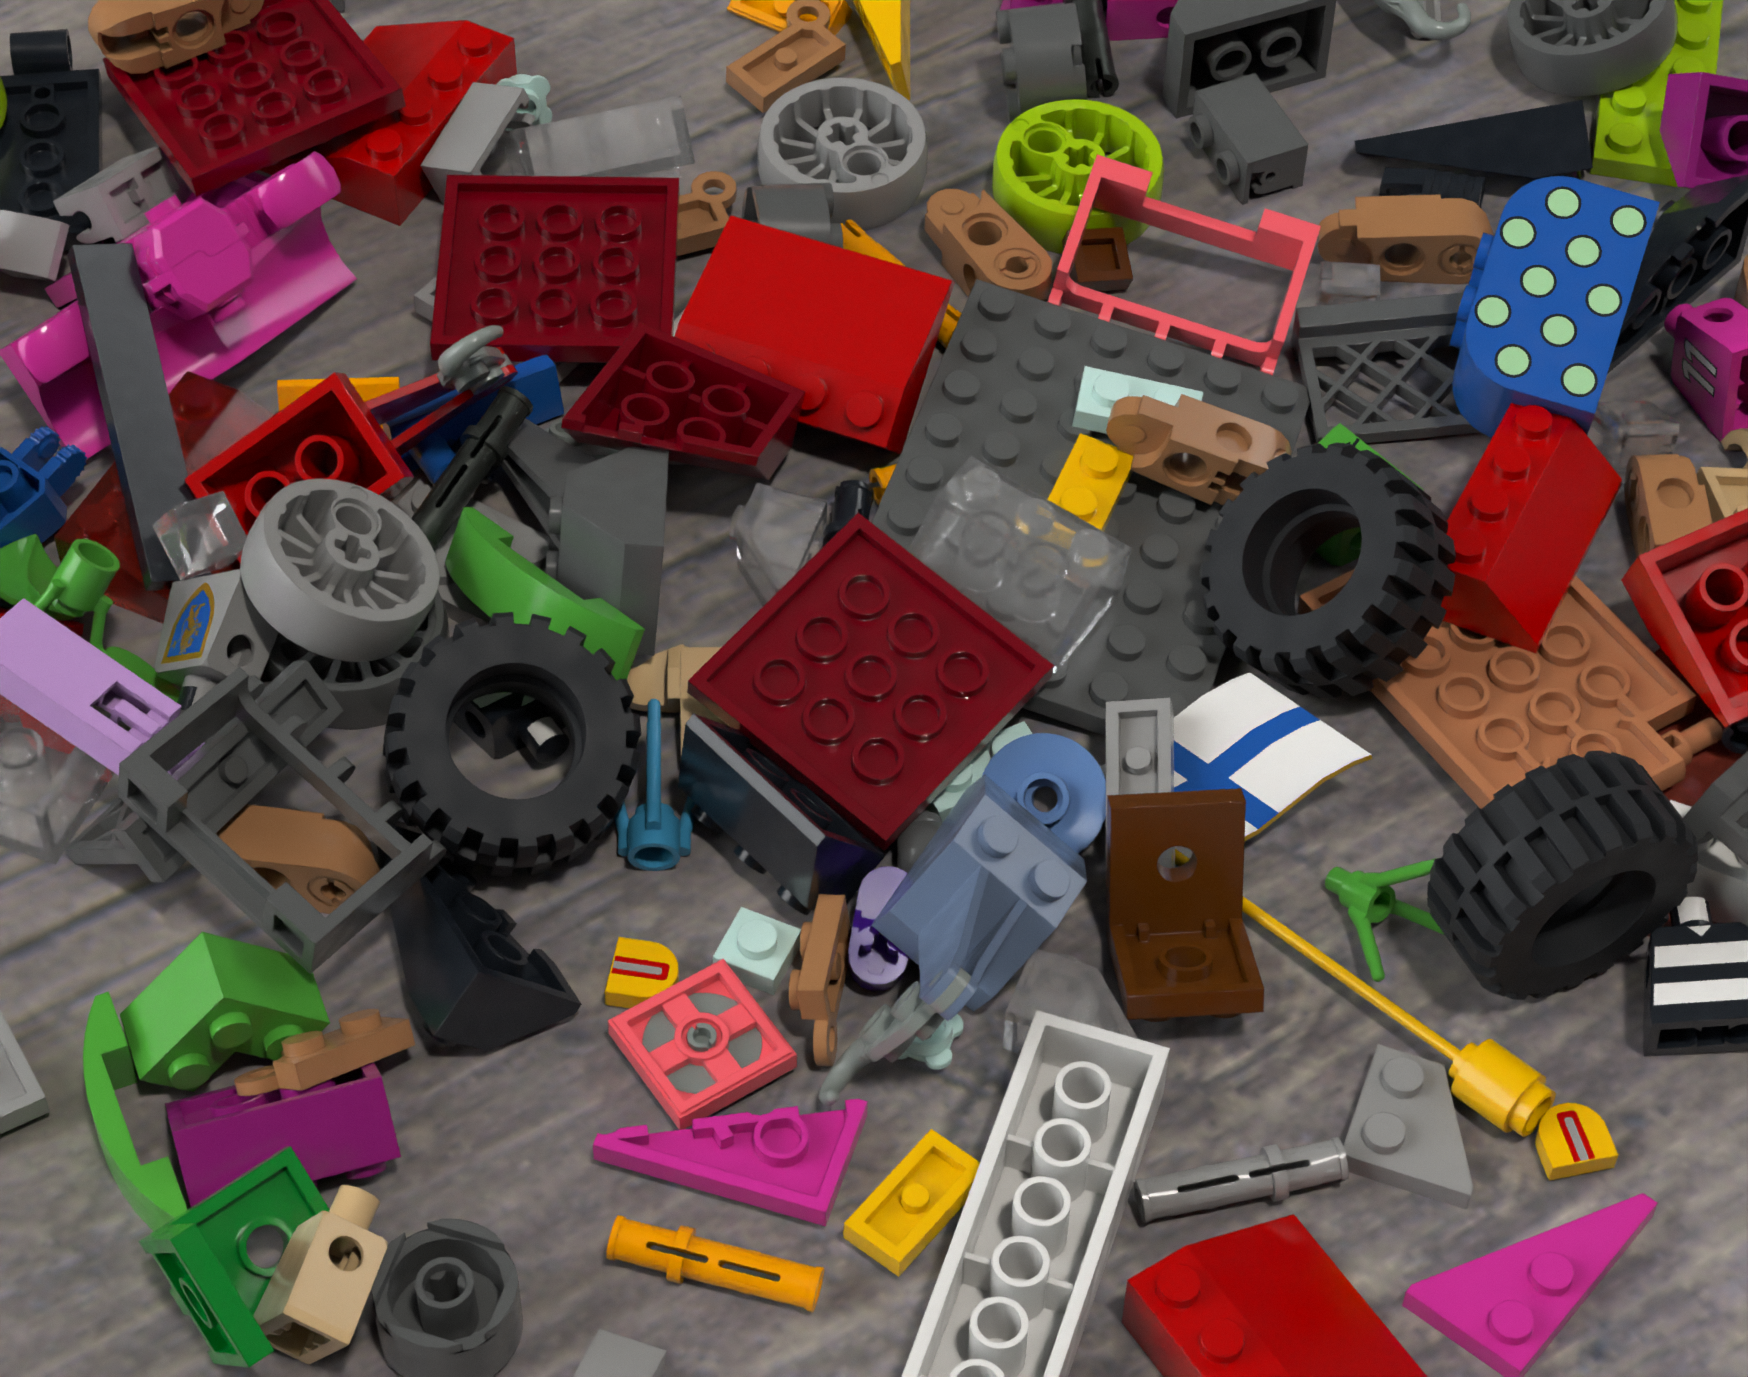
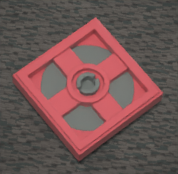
[608,959,797,1130]

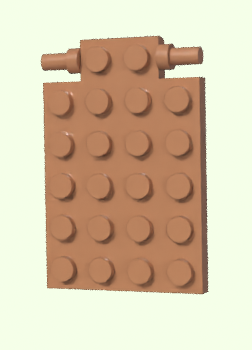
[1298,569,1723,809]

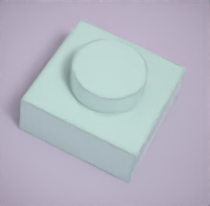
[713,907,801,995]

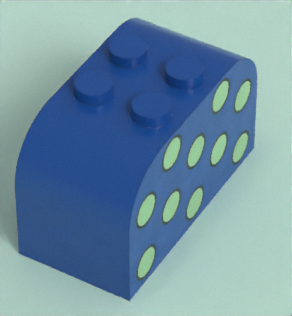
[1449,176,1660,438]

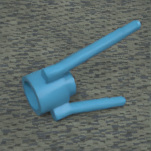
[614,699,696,871]

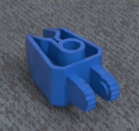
[0,426,87,548]

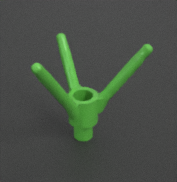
[1325,858,1444,982]

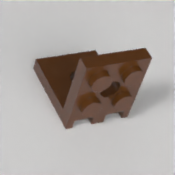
[1106,788,1264,1022]

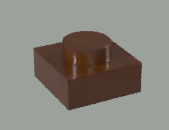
[1062,227,1133,291]

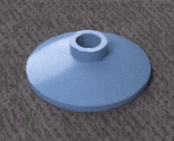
[982,733,1106,854]

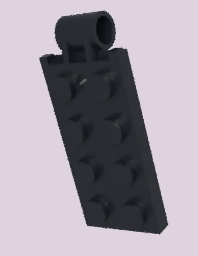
[0,29,103,250]

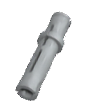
[1133,1137,1349,1223]

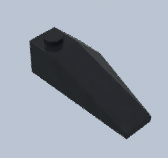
[1355,100,1593,180]
[1607,174,1748,374]
[377,821,582,1051]

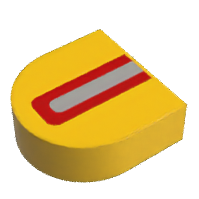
[605,937,679,1008]
[1535,1103,1618,1181]

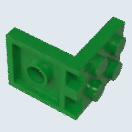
[138,1146,330,1368]

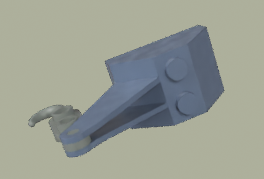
[819,775,1087,1106]

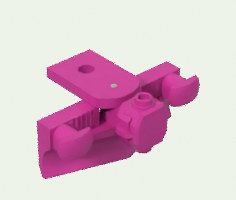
[0,152,357,459]

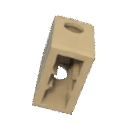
[253,1185,388,1365]

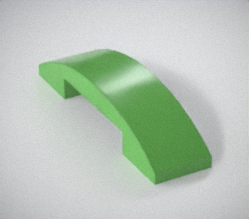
[445,507,645,681]
[83,992,188,1231]

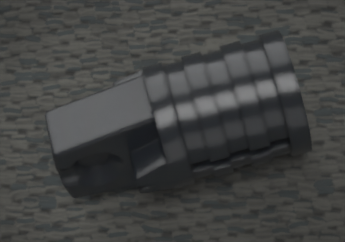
[1379,167,1486,209]

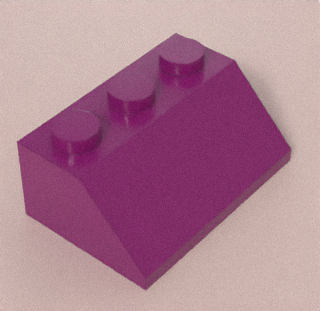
[1660,72,1748,189]
[165,1062,401,1207]

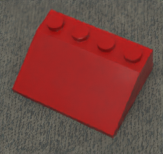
[260,20,517,226]
[674,215,955,454]
[1621,508,1748,728]
[1121,1214,1427,1377]

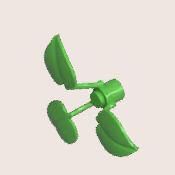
[0,534,180,702]

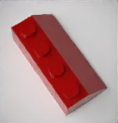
[1441,403,1622,654]

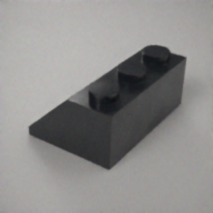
[678,713,885,915]

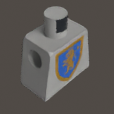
[154,569,279,715]

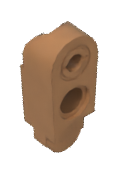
[88,0,264,74]
[925,189,1052,302]
[1317,195,1493,284]
[1106,394,1292,505]
[1624,454,1712,558]
[188,804,380,914]

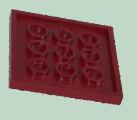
[103,0,406,197]
[430,175,680,363]
[687,513,1054,851]

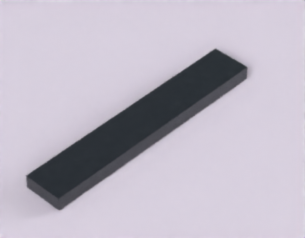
[67,243,211,591]

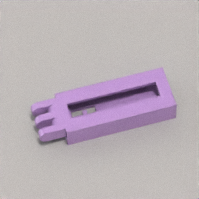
[0,598,205,776]

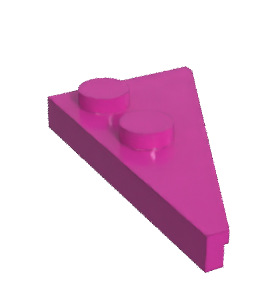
[593,1099,868,1226]
[1402,1193,1658,1377]

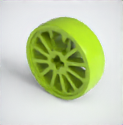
[992,99,1164,254]

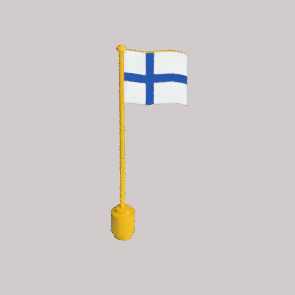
[1100,673,1556,1137]

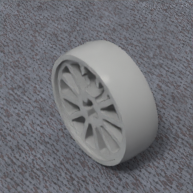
[758,77,928,231]
[240,479,440,662]

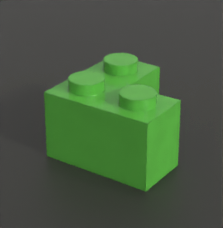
[120,932,330,1092]

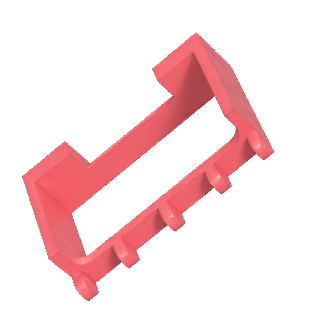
[1047,155,1321,375]

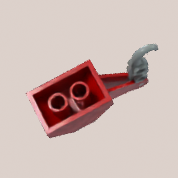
[184,325,518,564]

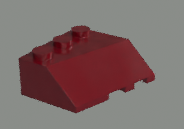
[561,322,805,480]

